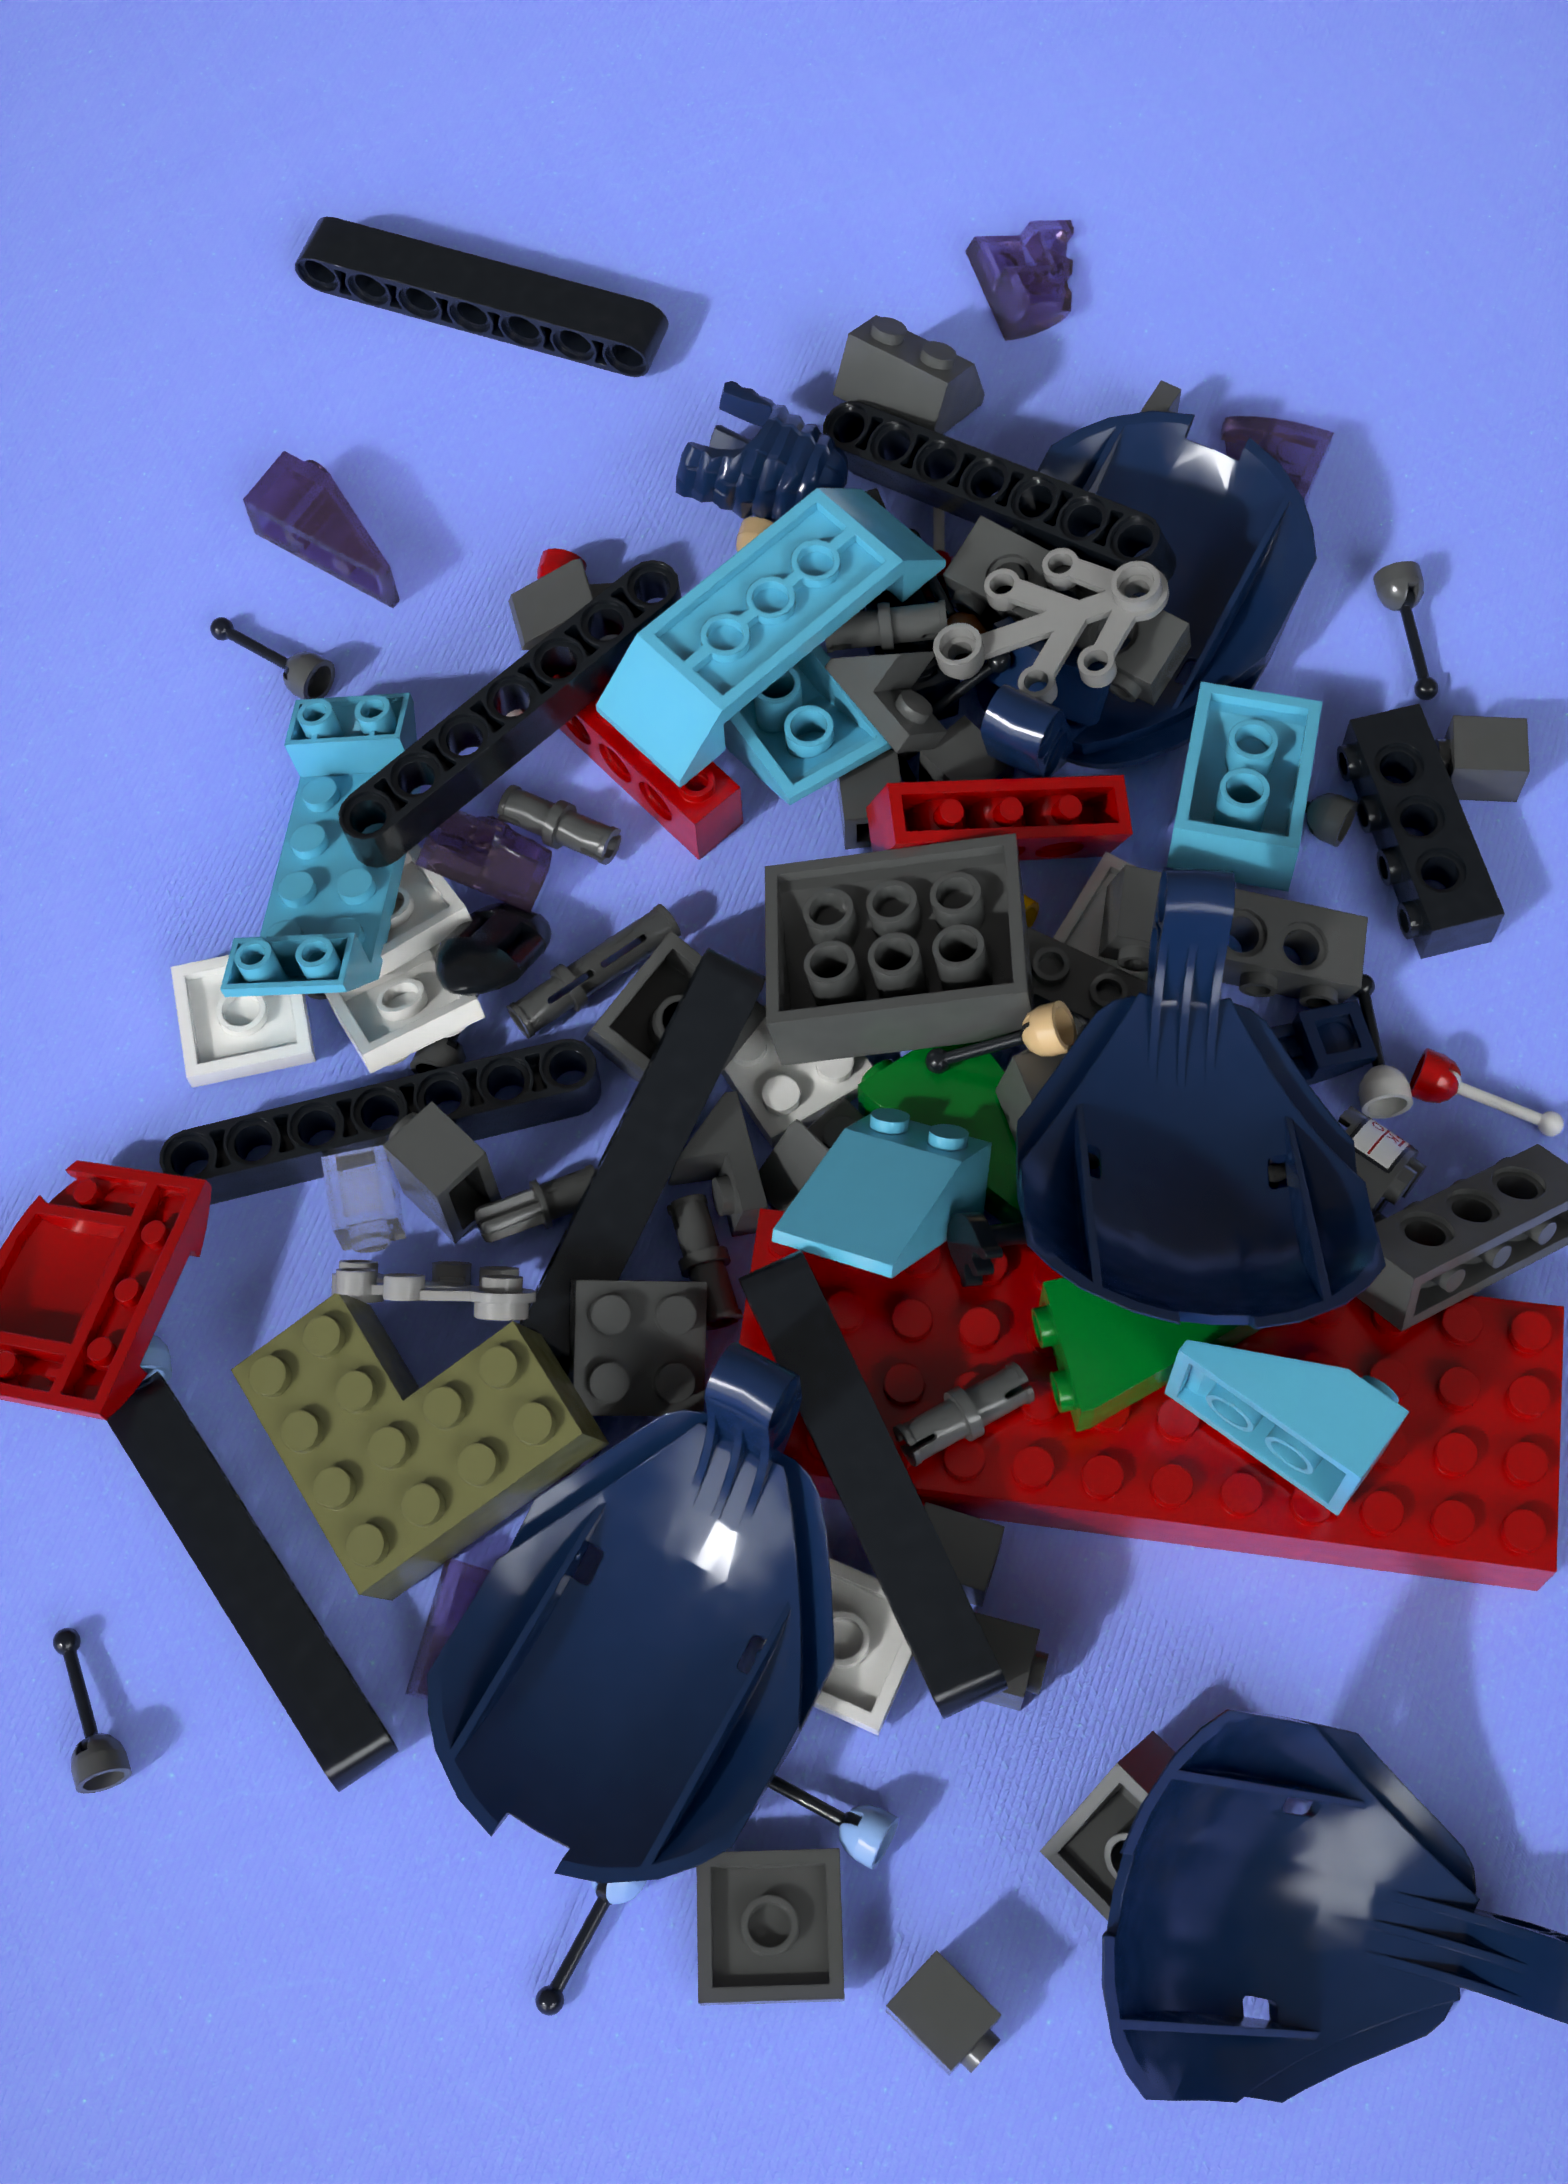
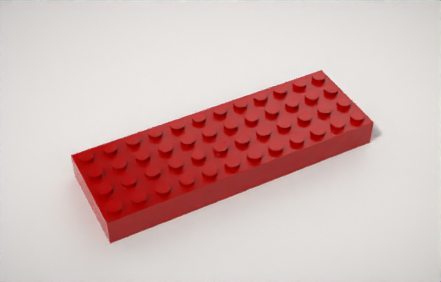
[739,1208,1564,1591]

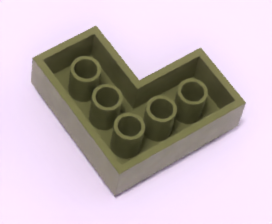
[231,1293,609,1601]

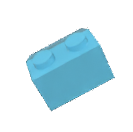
[723,644,892,805]
[1166,681,1323,892]
[772,1108,992,1278]
[1164,1340,1409,1516]

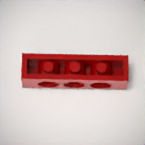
[553,672,743,860]
[866,775,1133,860]

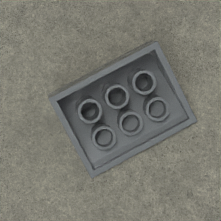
[765,833,1035,1066]

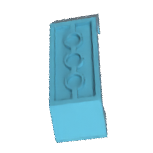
[596,488,946,788]
[220,692,421,997]

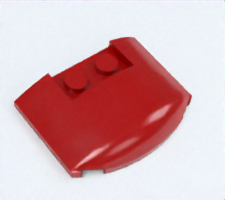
[0,1160,212,1420]

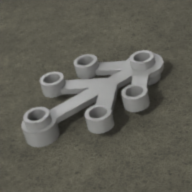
[933,548,1169,704]
[331,1259,536,1321]

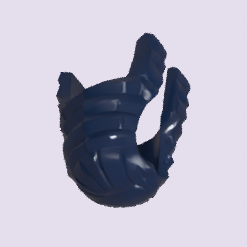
[676,381,848,522]

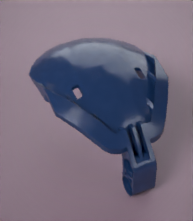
[976,411,1317,778]
[1016,867,1386,1329]
[427,1341,835,1883]
[1102,1709,1568,2103]

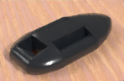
[435,902,552,996]

